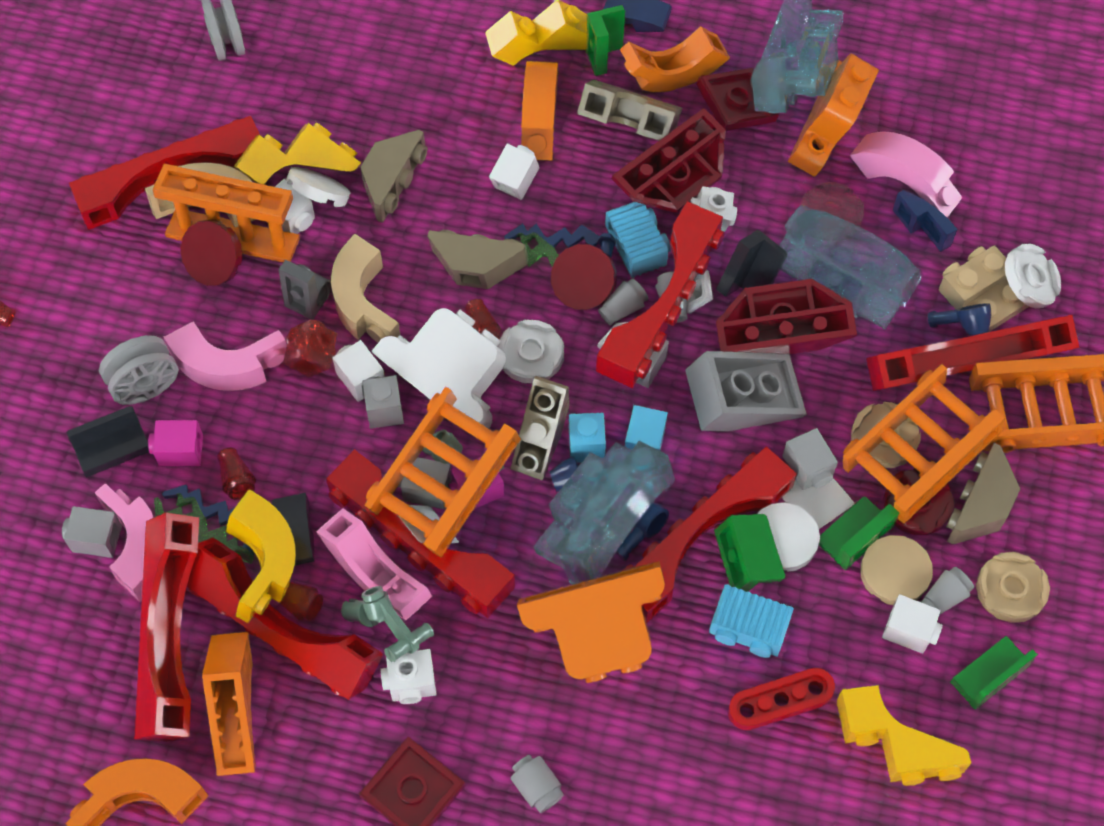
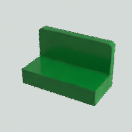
[586,5,625,76]
[818,497,900,571]
[714,514,785,592]
[950,636,1038,710]

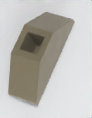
[360,130,428,223]
[428,230,528,289]
[511,376,570,480]
[946,443,1020,544]

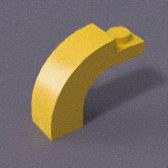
[226,489,296,623]

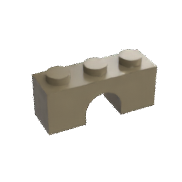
[577,80,682,141]

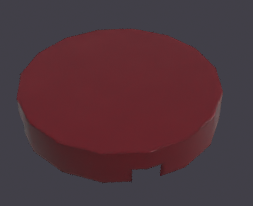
[180,219,243,286]
[551,244,617,310]
[883,468,955,535]

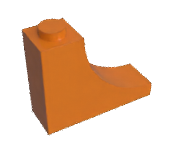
[202,632,256,776]

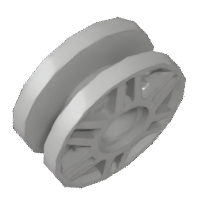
[201,0,246,61]
[99,335,179,405]

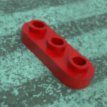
[728,668,835,730]

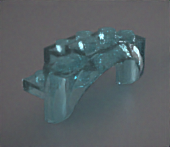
[750,0,844,114]
[779,204,922,330]
[533,441,675,584]

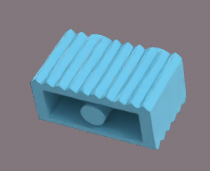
[605,202,671,278]
[709,584,794,658]

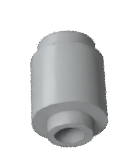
[510,754,564,814]

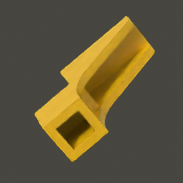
[485,0,587,66]
[234,122,361,185]
[837,685,971,786]

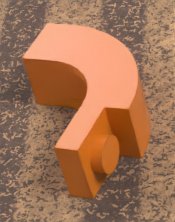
[620,26,730,92]
[521,61,559,161]
[65,759,208,826]

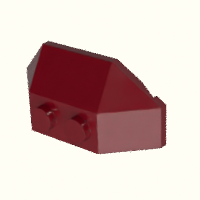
[611,108,726,213]
[716,279,857,354]

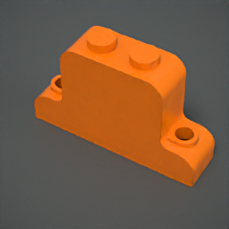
[788,53,879,177]
[517,561,665,683]

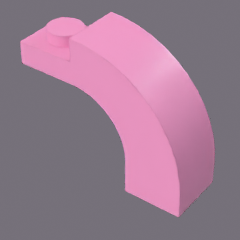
[850,132,962,217]
[164,321,290,391]
[316,508,432,621]

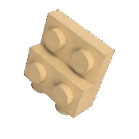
[938,245,1030,333]

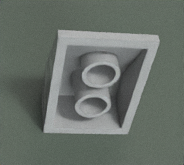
[685,351,806,431]

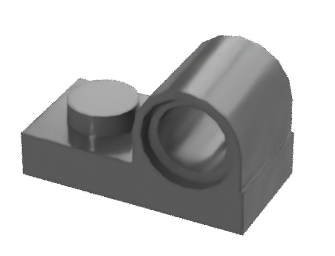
[278,260,332,320]

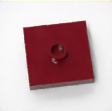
[696,68,779,131]
[359,736,466,826]

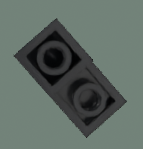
[272,492,315,566]

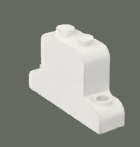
[371,308,506,429]

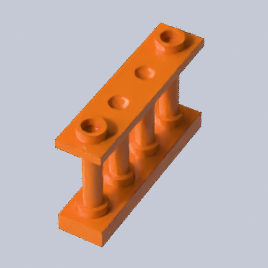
[152,164,300,262]
[969,354,1104,453]
[843,364,1005,524]
[365,386,521,557]

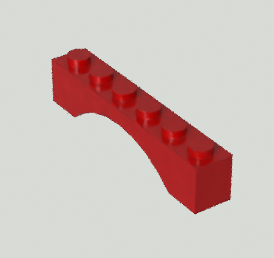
[69,116,261,230]
[596,201,725,389]
[866,314,1080,391]
[622,446,797,623]
[326,449,515,619]
[134,512,199,742]
[187,537,383,700]

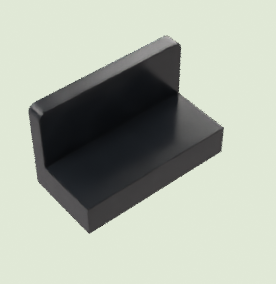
[716,230,788,297]
[66,406,149,478]

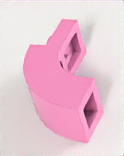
[95,483,154,602]

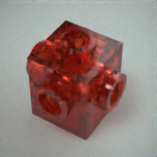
[283,319,338,377]

